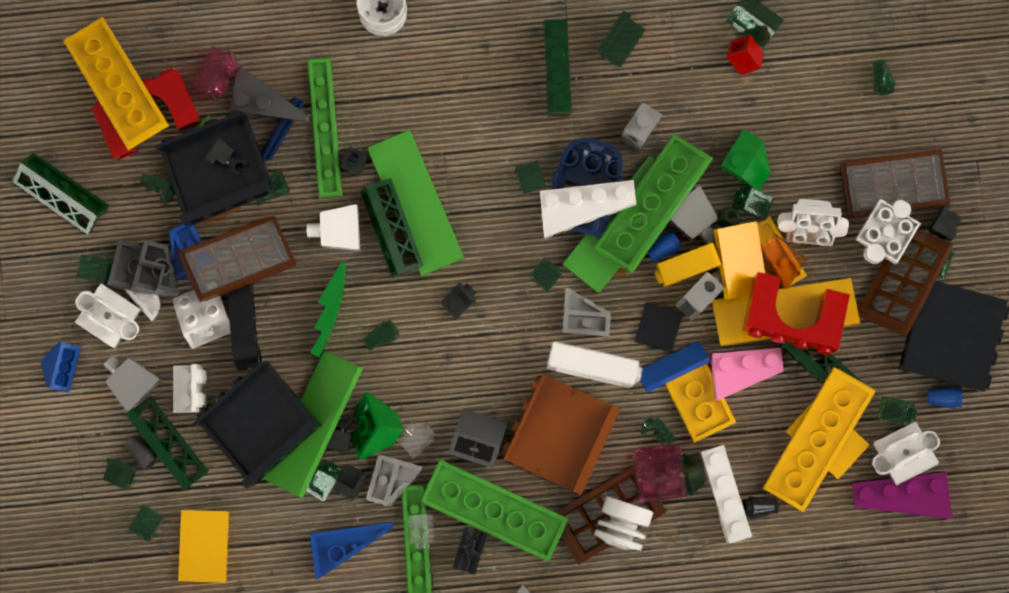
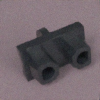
[453,527,488,575]

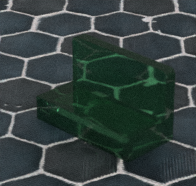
[726,0,784,48]
[597,10,645,68]

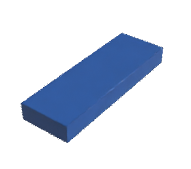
[640,341,710,393]

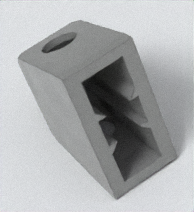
[619,102,663,152]
[669,186,718,244]
[675,268,724,321]
[103,355,163,412]

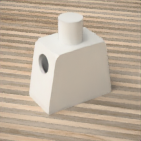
[307,205,361,251]

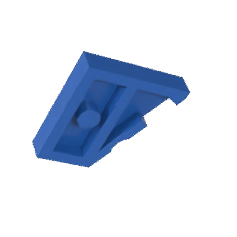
[169,224,213,282]

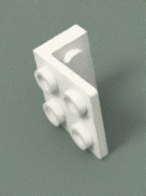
[172,282,230,349]
[173,364,207,413]

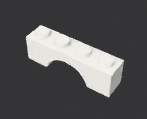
[699,445,752,544]

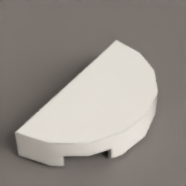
[124,289,161,322]

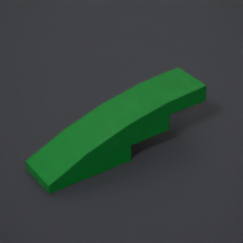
[310,261,347,358]

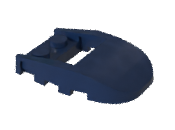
[551,138,623,239]

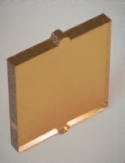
[762,234,808,289]

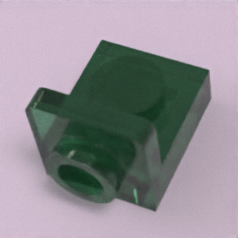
[256,171,290,206]
[140,173,175,205]
[732,187,774,220]
[877,396,917,426]
[640,417,676,445]
[306,460,343,502]

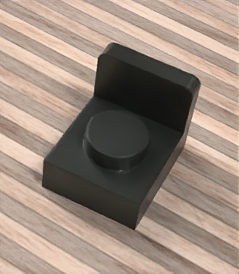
[440,282,476,320]

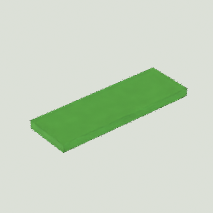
[367,130,465,277]
[593,134,713,274]
[562,156,655,294]
[264,351,363,498]
[420,459,569,562]

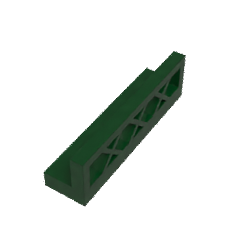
[13,152,109,235]
[360,178,423,279]
[779,341,865,385]
[126,397,209,489]

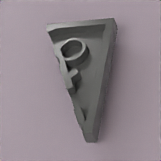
[230,67,309,122]

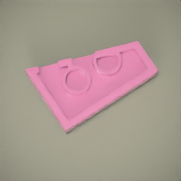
[710,348,784,401]

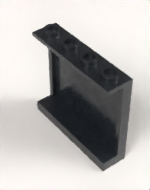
[155,110,275,227]
[898,278,1009,392]
[193,361,322,489]

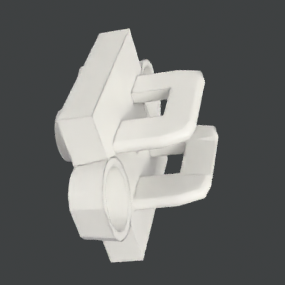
[777,199,849,246]
[855,199,921,264]
[75,283,141,348]
[872,422,940,485]

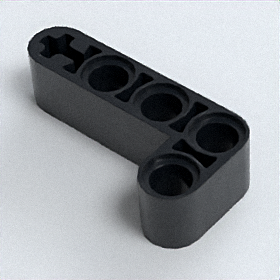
[227,274,262,371]

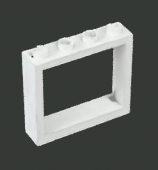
[546,342,642,388]

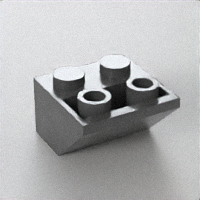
[448,409,508,468]

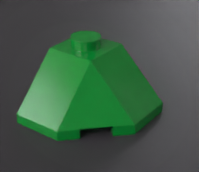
[719,129,771,193]
[352,392,404,459]

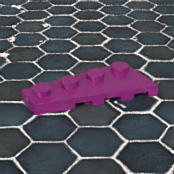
[851,472,953,519]

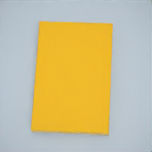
[713,221,765,299]
[665,363,736,443]
[785,401,870,479]
[178,510,229,583]

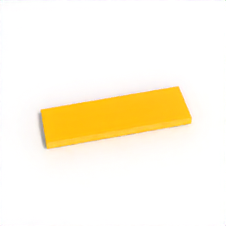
[63,17,169,150]
[712,278,860,347]
[762,367,876,512]

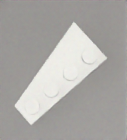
[540,180,636,239]

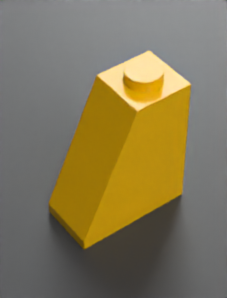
[654,242,721,288]

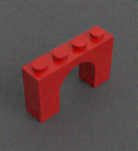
[91,68,202,161]
[742,272,850,355]

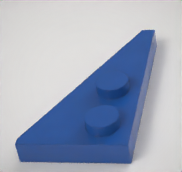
[310,522,393,579]

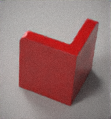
[727,35,764,75]

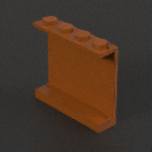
[501,373,621,495]

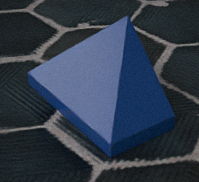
[41,342,81,392]

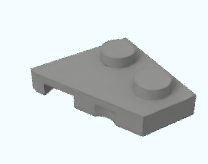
[562,288,611,337]
[366,454,423,506]

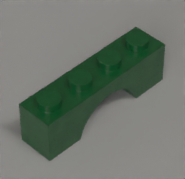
[544,19,572,117]

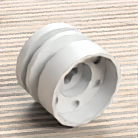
[357,0,407,36]
[594,496,654,551]

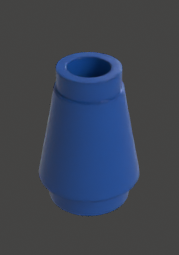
[647,231,683,262]
[928,386,962,409]

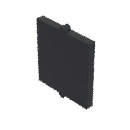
[635,302,683,352]

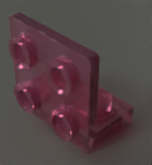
[191,46,239,101]
[634,444,687,503]

